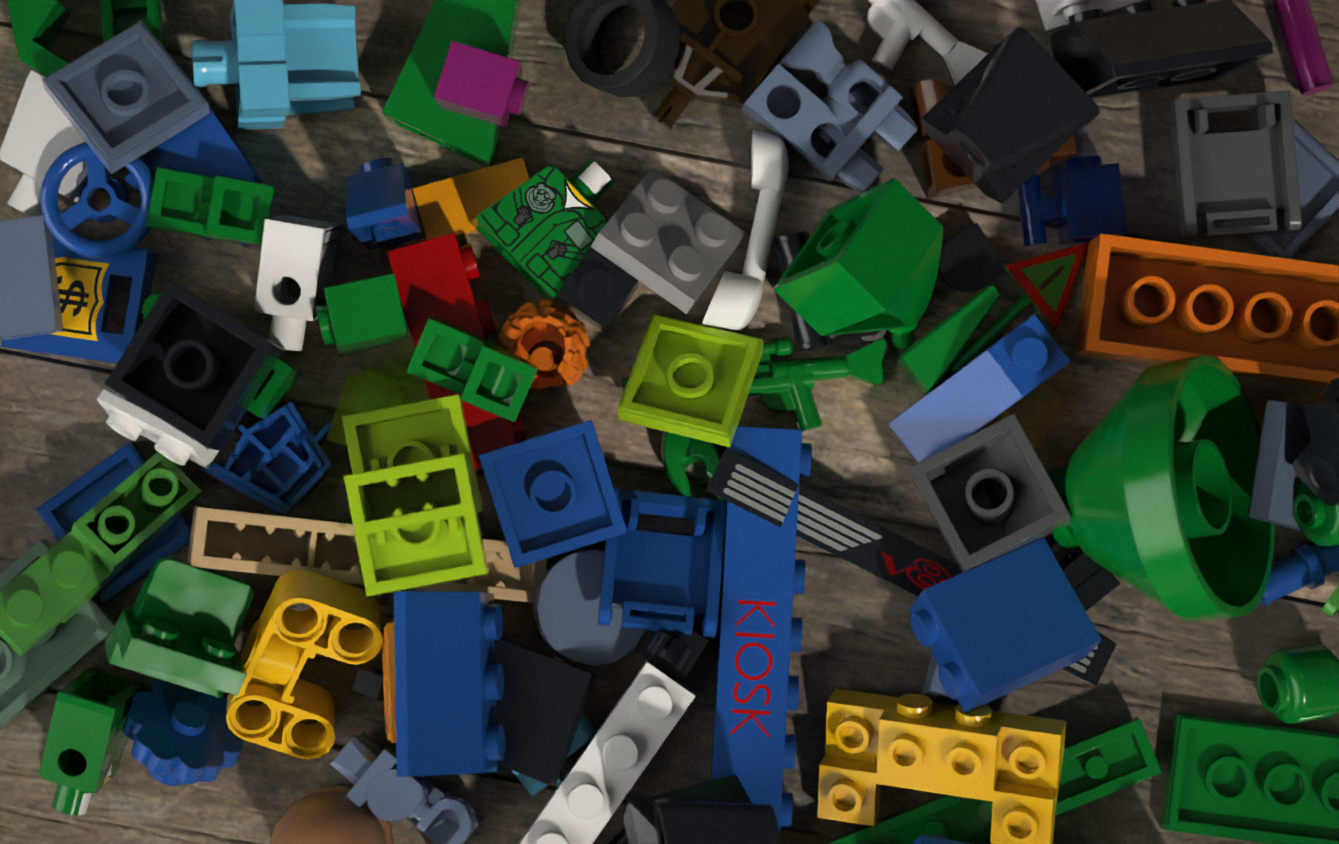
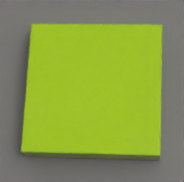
[617,313,764,447]

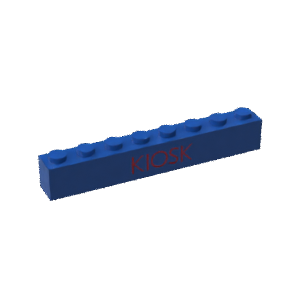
[710,426,812,833]

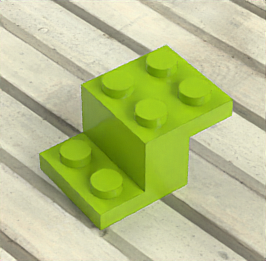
[342,394,489,596]

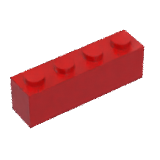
[387,232,528,472]

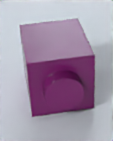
[434,41,529,128]

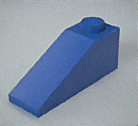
[346,158,425,251]
[888,314,1070,463]

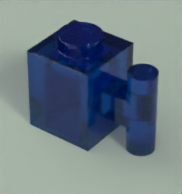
[1017,156,1127,247]

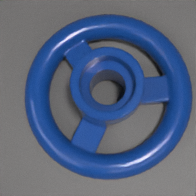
[40,142,155,258]

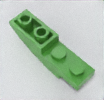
[0,452,201,657]

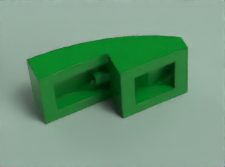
[147,167,275,245]
[406,314,538,422]

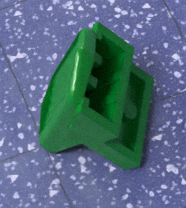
[104,556,253,699]

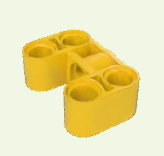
[226,569,383,760]

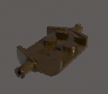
[651,0,820,130]

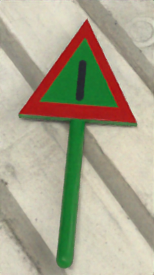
[950,242,1089,372]

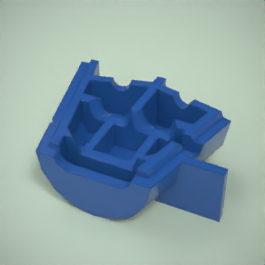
[200,402,338,516]

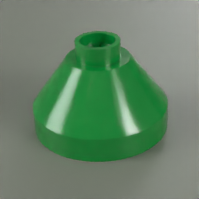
[1048,355,1275,622]

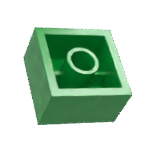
[773,178,943,349]

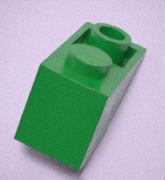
[315,273,407,358]

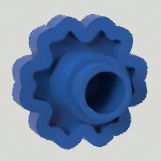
[122,679,243,786]

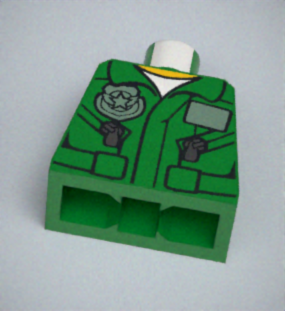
[469,159,613,300]
[39,668,144,816]

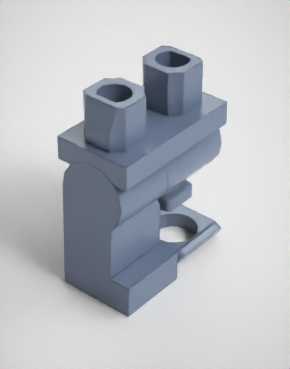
[741,21,919,193]
[331,732,484,844]

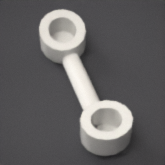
[701,130,789,332]

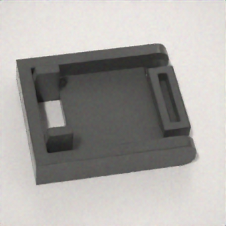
[1169,90,1302,239]

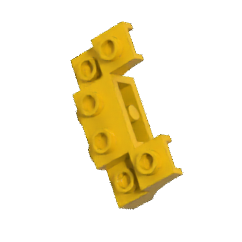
[817,688,1066,844]

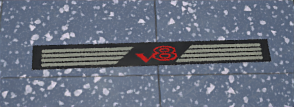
[705,448,1116,686]

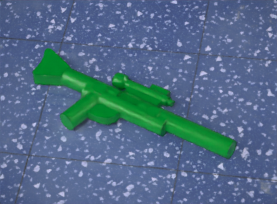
[622,337,886,432]

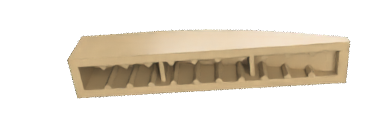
[187,506,547,603]

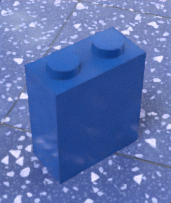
[909,537,1102,713]

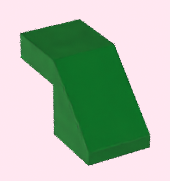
[7,0,71,77]

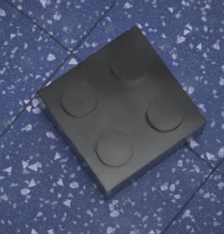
[104,280,284,451]

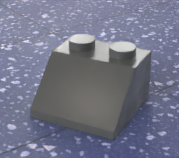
[909,414,1071,573]

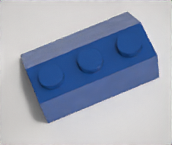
[394,591,505,777]

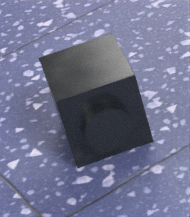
[557,247,639,334]

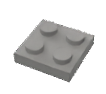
[591,167,746,314]

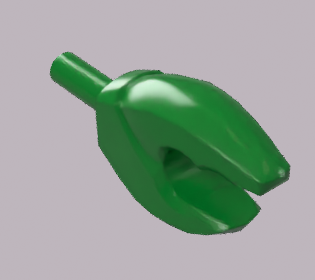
[661,431,726,502]

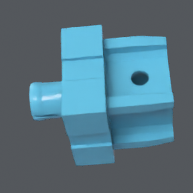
[191,0,361,130]

